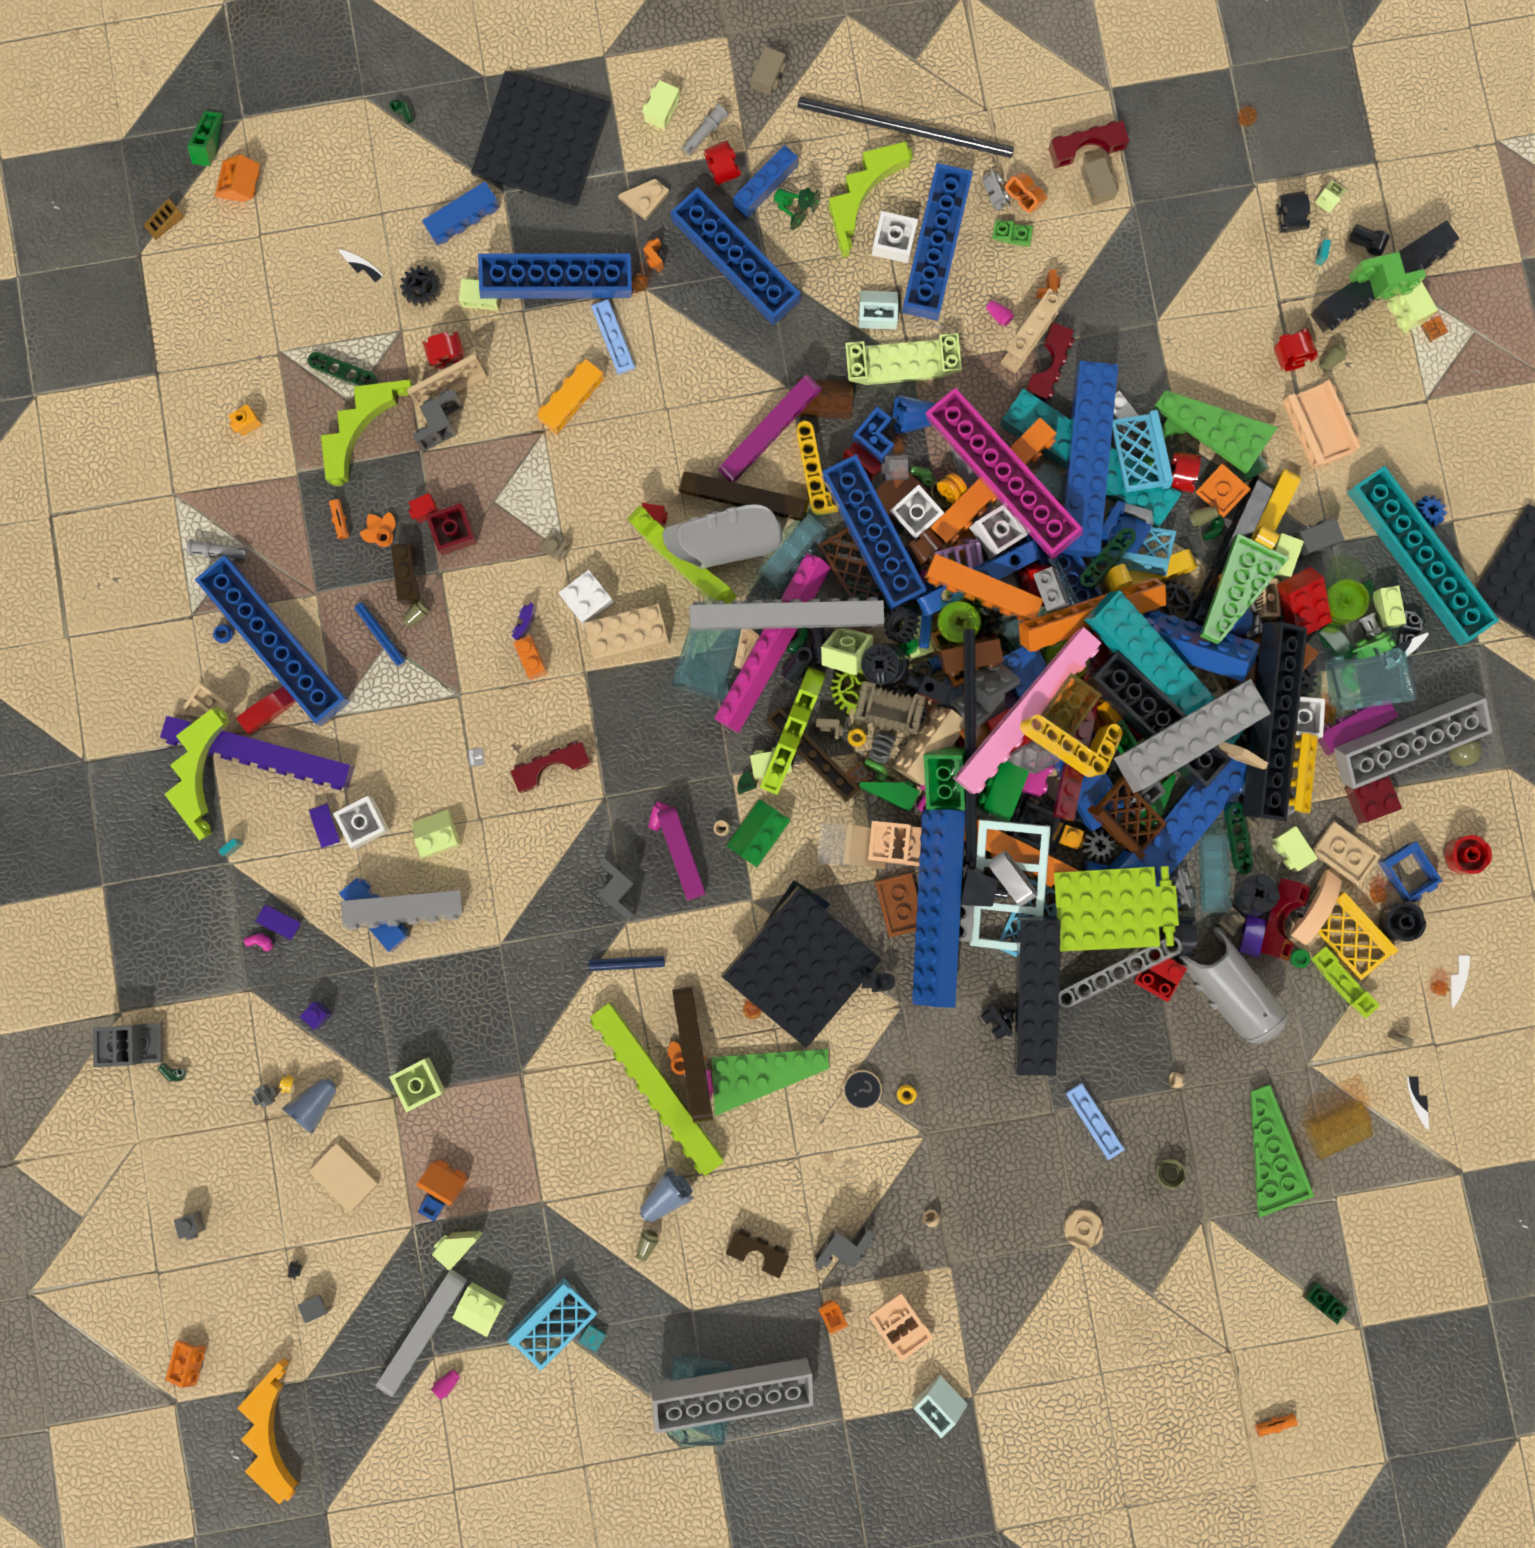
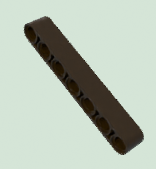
[678,472,809,521]
[672,986,713,1123]

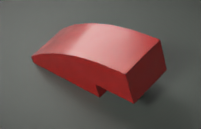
[236,686,296,735]

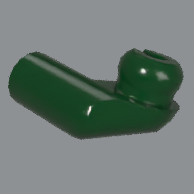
[389,100,414,124]
[1201,515,1225,542]
[786,628,808,653]
[997,634,1016,655]
[157,1062,186,1082]

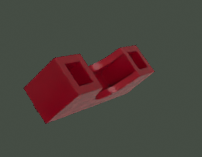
[1048,121,1129,169]
[1026,323,1075,403]
[510,740,592,794]
[1260,878,1311,961]

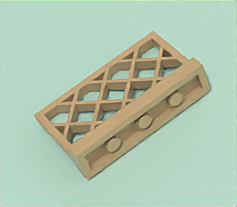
[406,354,488,414]

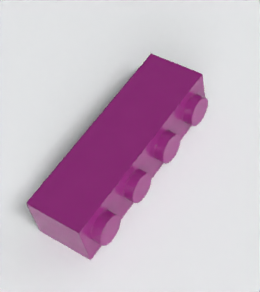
[1318,696,1398,756]

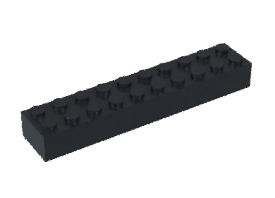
[1242,622,1308,821]

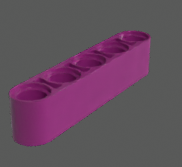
[657,806,706,901]

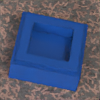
[418,1194,446,1222]

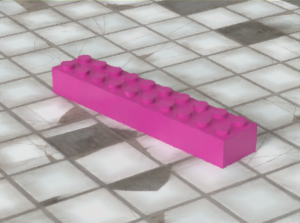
[926,388,1083,560]

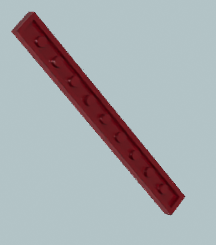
[1053,632,1110,821]

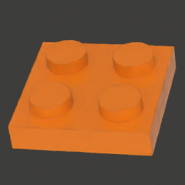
[1195,463,1251,518]

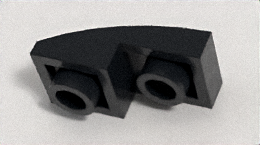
[1396,610,1423,654]

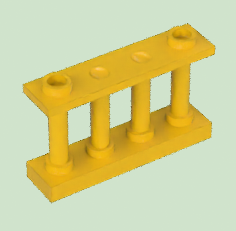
[1289,733,1318,813]

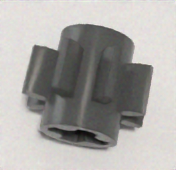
[251,1084,278,1108]

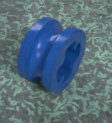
[927,655,942,674]

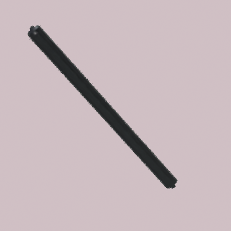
[798,97,1014,158]
[963,628,977,861]

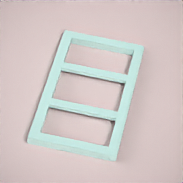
[970,819,1051,951]

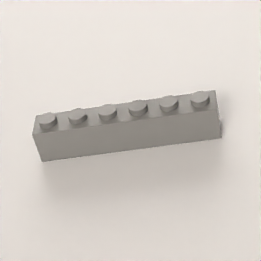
[341,890,462,930]

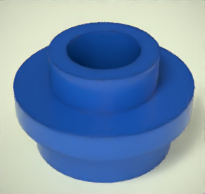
[213,624,233,643]

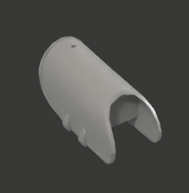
[663,504,782,569]
[1178,927,1289,1044]

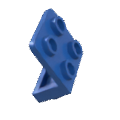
[1101,501,1151,554]

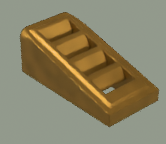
[143,199,184,240]

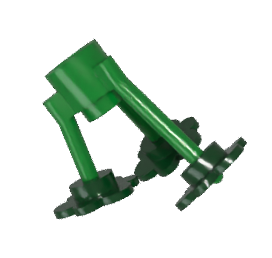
[774,187,820,230]

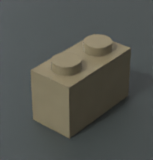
[751,46,787,96]
[1081,157,1119,206]

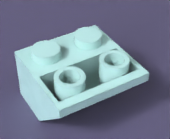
[859,291,898,330]
[912,1375,968,1438]

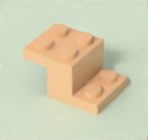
[868,821,921,866]
[868,1292,934,1361]

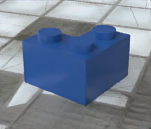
[852,406,894,464]

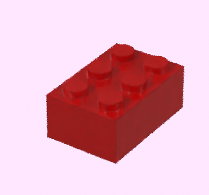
[1277,567,1332,635]

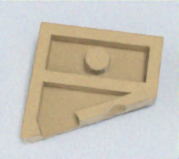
[618,179,670,220]
[734,629,760,670]
[179,683,232,718]

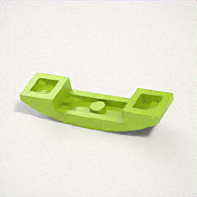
[1311,946,1380,1019]

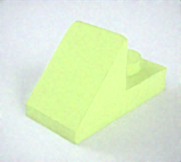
[1315,179,1346,213]

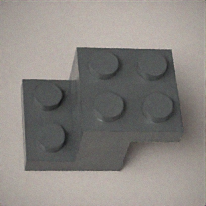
[413,389,463,452]
[950,663,1020,727]
[598,858,637,920]
[93,1023,164,1067]
[813,1224,875,1270]

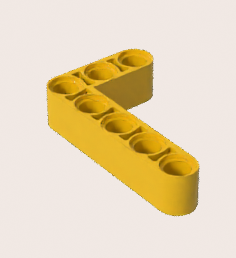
[796,421,839,515]
[1251,468,1302,549]
[1103,549,1197,593]
[1020,714,1123,777]

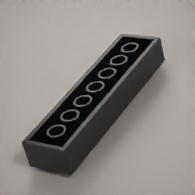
[1311,220,1460,333]
[1086,650,1232,790]
[1014,916,1060,1076]

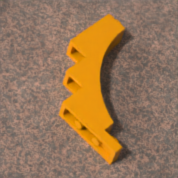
[237,1358,298,1505]

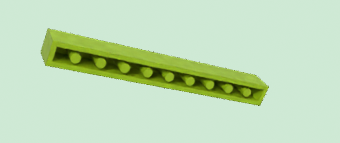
[590,1002,725,1176]

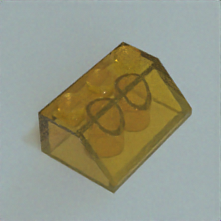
[1041,672,1102,736]
[1302,1099,1373,1160]

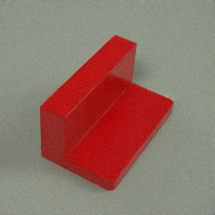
[842,442,884,482]

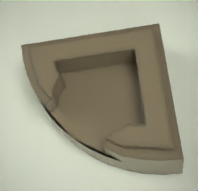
[1387,1031,1414,1047]

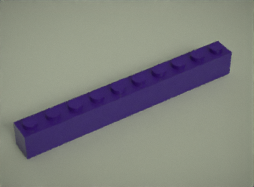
[160,715,355,791]

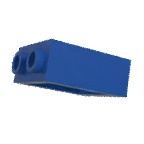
[1378,841,1442,903]

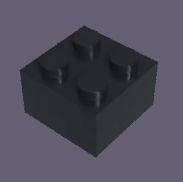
[1013,801,1067,853]

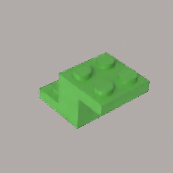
[1349,252,1426,300]

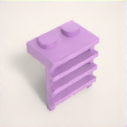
[934,537,983,573]

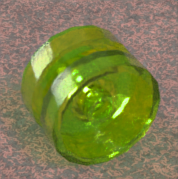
[1326,579,1370,625]

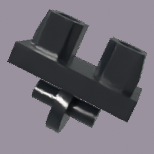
[862,971,896,992]
[980,1003,1015,1039]

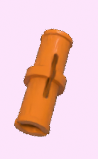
[329,499,349,539]
[1255,1413,1298,1438]

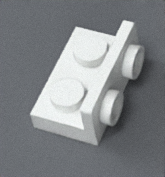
[1113,391,1142,434]

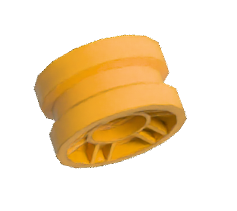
[937,473,967,504]

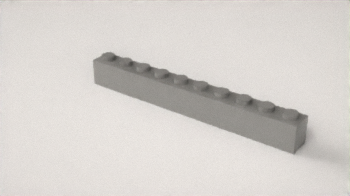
[689,597,884,631]

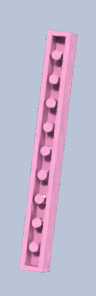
[953,627,1101,794]

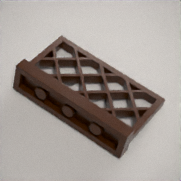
[818,528,882,601]
[1087,777,1167,861]

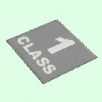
[467,748,485,767]

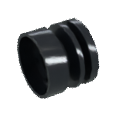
[861,643,910,685]

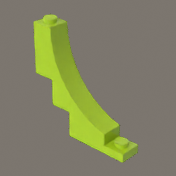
[828,142,913,258]
[321,379,414,486]
[627,505,737,604]
[760,667,826,795]
[165,707,231,841]

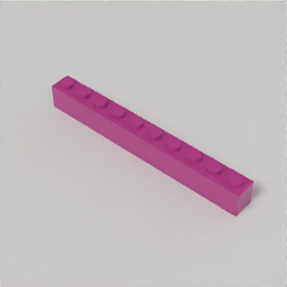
[714,553,831,733]

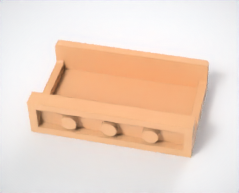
[1283,380,1360,469]

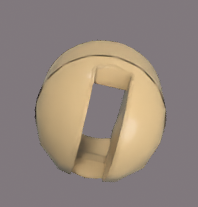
[714,820,730,836]
[1169,1072,1185,1088]
[923,1209,940,1227]

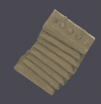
[854,681,926,735]

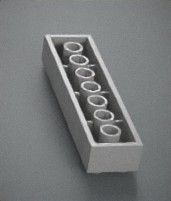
[1114,679,1271,793]
[1334,692,1493,789]
[650,1358,813,1434]

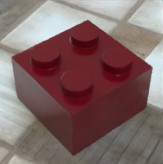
[426,503,477,555]
[1344,775,1402,824]

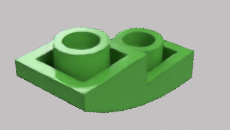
[992,220,1034,247]

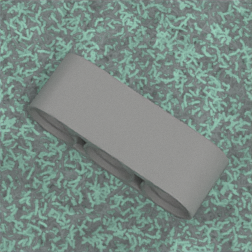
[988,850,1038,906]

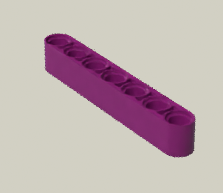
[718,374,822,482]

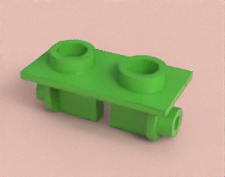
[1352,631,1396,660]

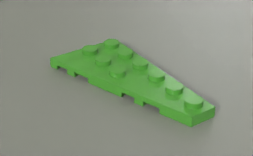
[1153,390,1278,474]
[1200,534,1290,644]
[711,1049,829,1116]
[1250,1084,1314,1218]

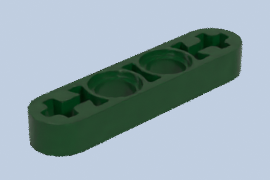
[307,352,378,386]
[1080,527,1136,590]
[1224,801,1253,874]

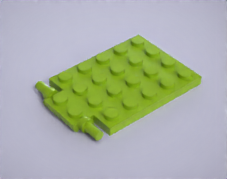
[1054,866,1179,951]

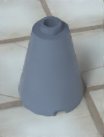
[282,1078,337,1134]
[640,1168,694,1222]

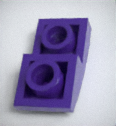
[511,602,536,641]
[308,803,340,848]
[255,905,301,940]
[1238,915,1266,958]

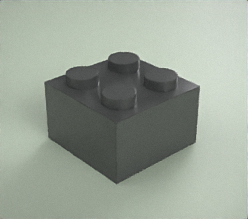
[1294,518,1345,561]

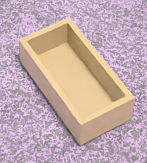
[585,604,670,663]
[893,706,964,786]

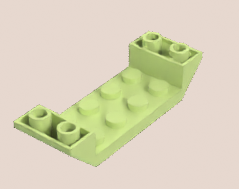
[845,333,962,385]

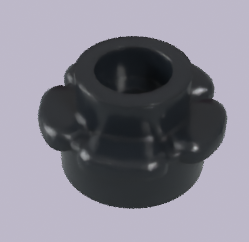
[288,1260,302,1280]

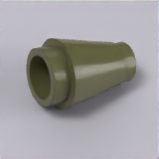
[1319,344,1348,373]
[1189,506,1219,528]
[402,600,430,628]
[636,1229,659,1261]

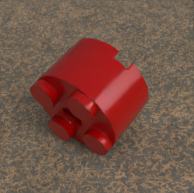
[703,140,741,186]
[1273,329,1318,372]
[422,332,465,370]
[1170,452,1201,493]
[1444,835,1492,875]

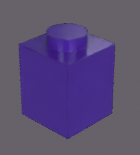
[300,1001,332,1030]

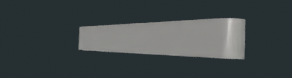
[1058,937,1183,1007]
[375,1269,467,1397]

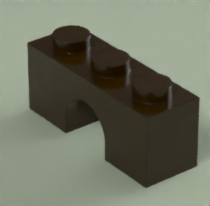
[391,543,421,605]
[725,1228,789,1279]

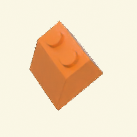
[214,154,260,202]
[416,1159,469,1206]

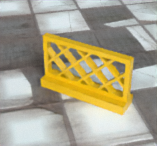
[1318,891,1399,980]

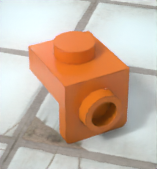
[643,238,664,272]
[1036,270,1060,299]
[818,1300,848,1335]

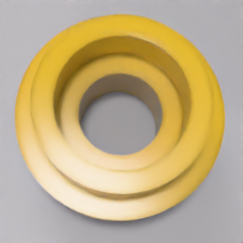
[848,728,867,747]
[279,1074,295,1093]
[897,1085,917,1105]

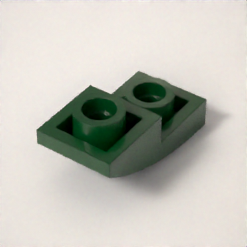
[1229,455,1269,483]
[1316,622,1356,664]
[1302,1281,1349,1324]

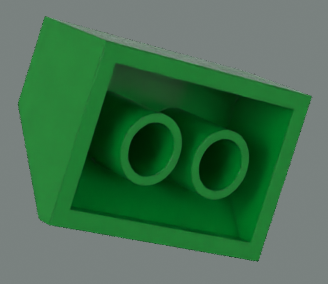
[923,747,965,811]
[978,755,1030,822]
[726,799,791,868]

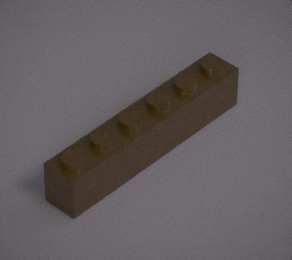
[765,707,860,804]

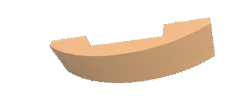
[1290,870,1342,945]

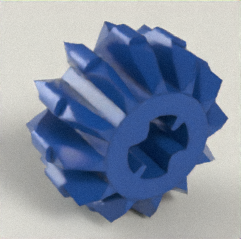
[1415,495,1448,527]

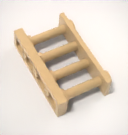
[1000,288,1065,374]

